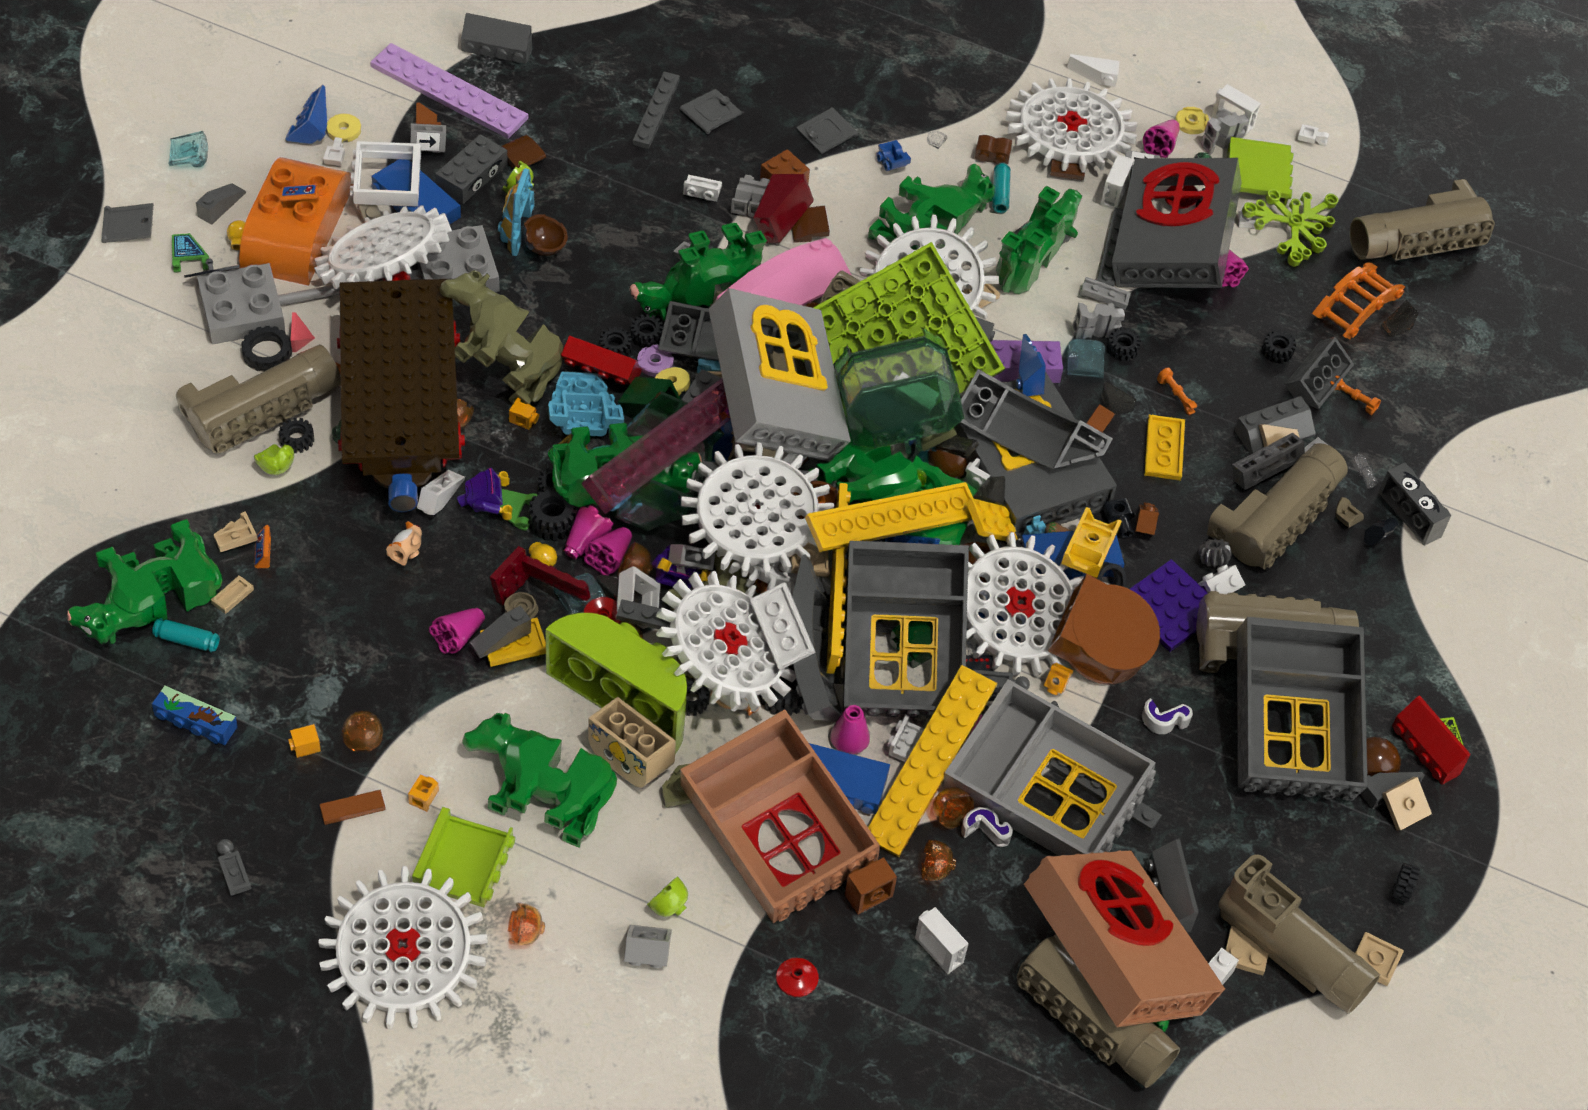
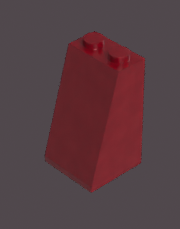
[753,174,814,243]

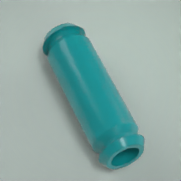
[992,163,1011,213]
[152,618,220,652]

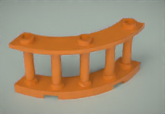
[1312,263,1405,339]

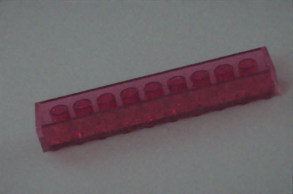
[581,378,731,514]

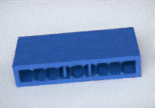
[371,159,461,224]
[1021,531,1124,580]
[809,743,890,814]

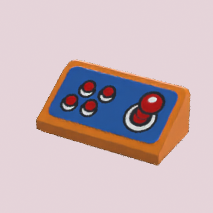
[280,184,319,201]
[254,525,271,568]

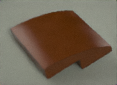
[501,135,546,169]
[1050,159,1085,181]
[792,205,830,243]

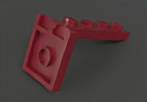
[490,546,591,605]

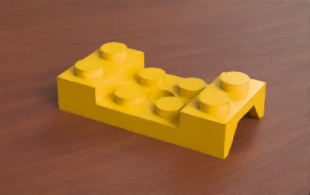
[1061,507,1122,578]

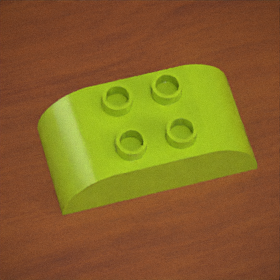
[546,613,687,754]

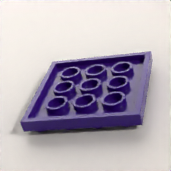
[1130,559,1208,652]

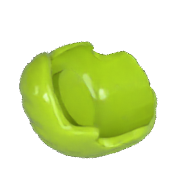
[254,444,294,475]

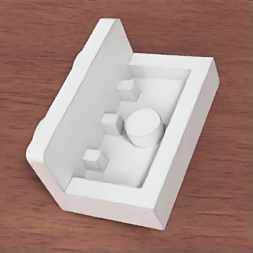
[683,175,722,202]
[963,458,990,501]
[1198,564,1245,594]
[887,715,924,762]

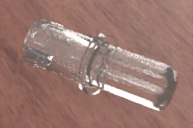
[1354,454,1378,488]

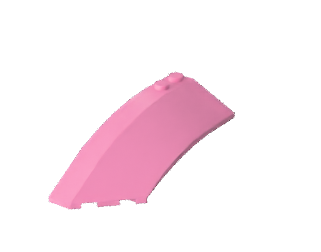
[716,238,852,306]

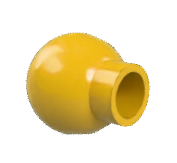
[227,220,245,250]
[529,542,557,567]

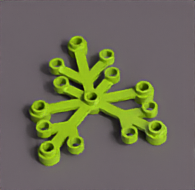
[1242,189,1338,267]

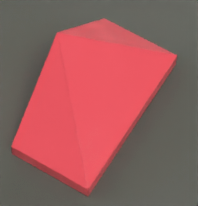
[291,312,315,352]

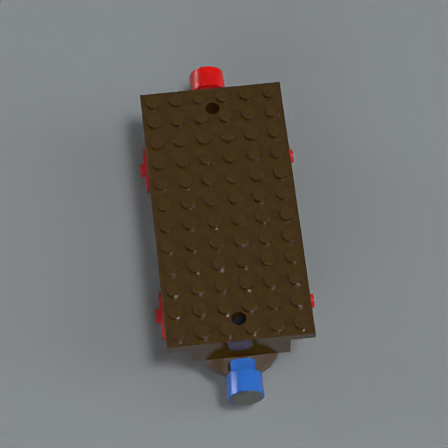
[337,271,465,512]

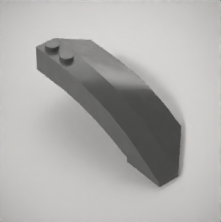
[658,301,800,361]
[951,369,1113,469]
[792,554,843,722]

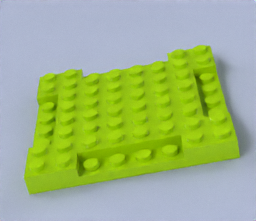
[814,242,1005,439]

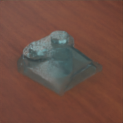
[168,131,208,167]
[1067,339,1105,378]
[554,573,605,615]

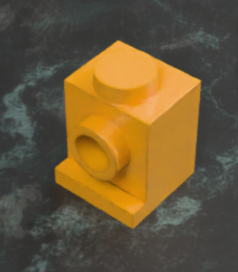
[509,398,539,430]
[1044,662,1073,695]
[408,774,439,812]

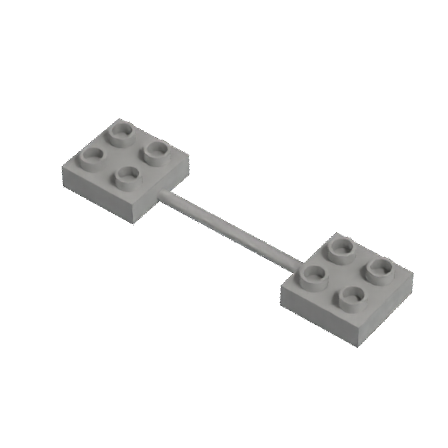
[197,225,500,345]

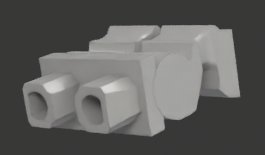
[1201,112,1249,155]
[731,175,770,217]
[1072,303,1125,340]

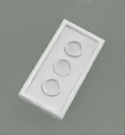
[750,582,816,670]

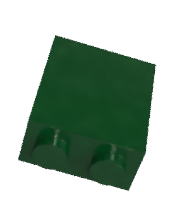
[618,377,681,432]
[890,621,933,669]

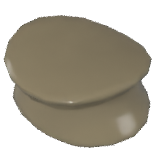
[504,592,539,619]

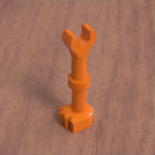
[1157,367,1197,415]
[1330,375,1381,415]

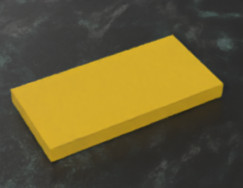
[1144,414,1185,481]

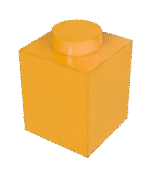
[288,724,321,758]

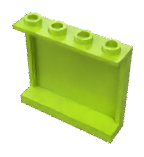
[1227,137,1294,206]
[412,807,516,908]

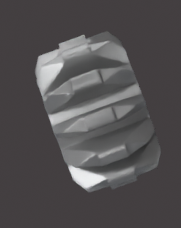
[1199,538,1231,567]

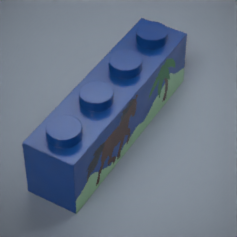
[152,686,238,745]

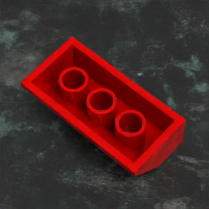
[561,335,642,385]
[1392,695,1471,785]

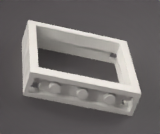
[350,141,421,206]

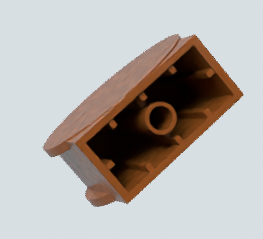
[1048,574,1160,685]

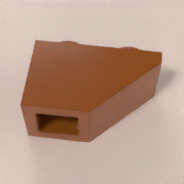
[1135,502,1159,535]

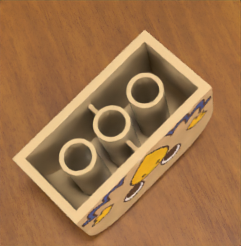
[588,697,676,788]

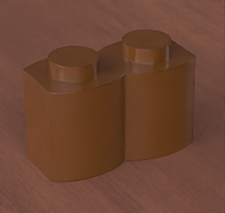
[975,135,1012,164]

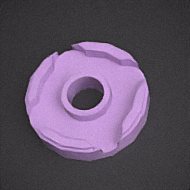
[637,345,674,377]

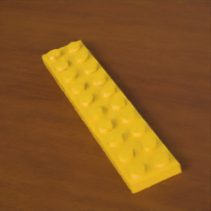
[805,482,973,552]
[826,483,851,674]
[868,665,997,857]

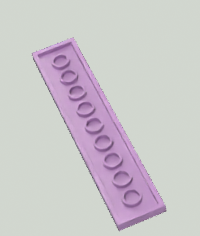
[370,43,528,139]

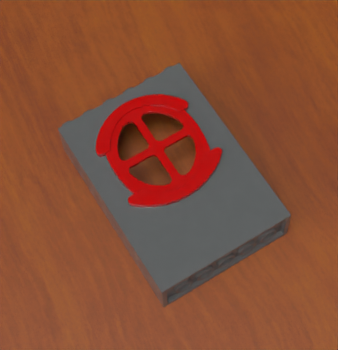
[1112,158,1242,288]

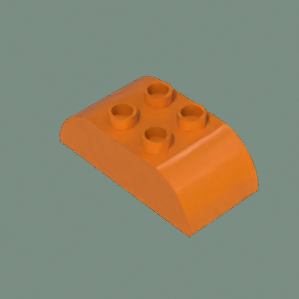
[239,157,354,286]

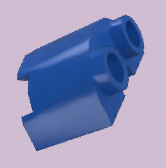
[876,140,911,171]

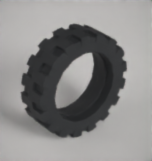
[241,326,292,372]

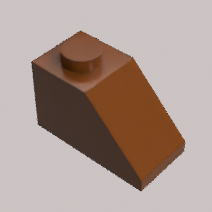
[416,103,441,125]

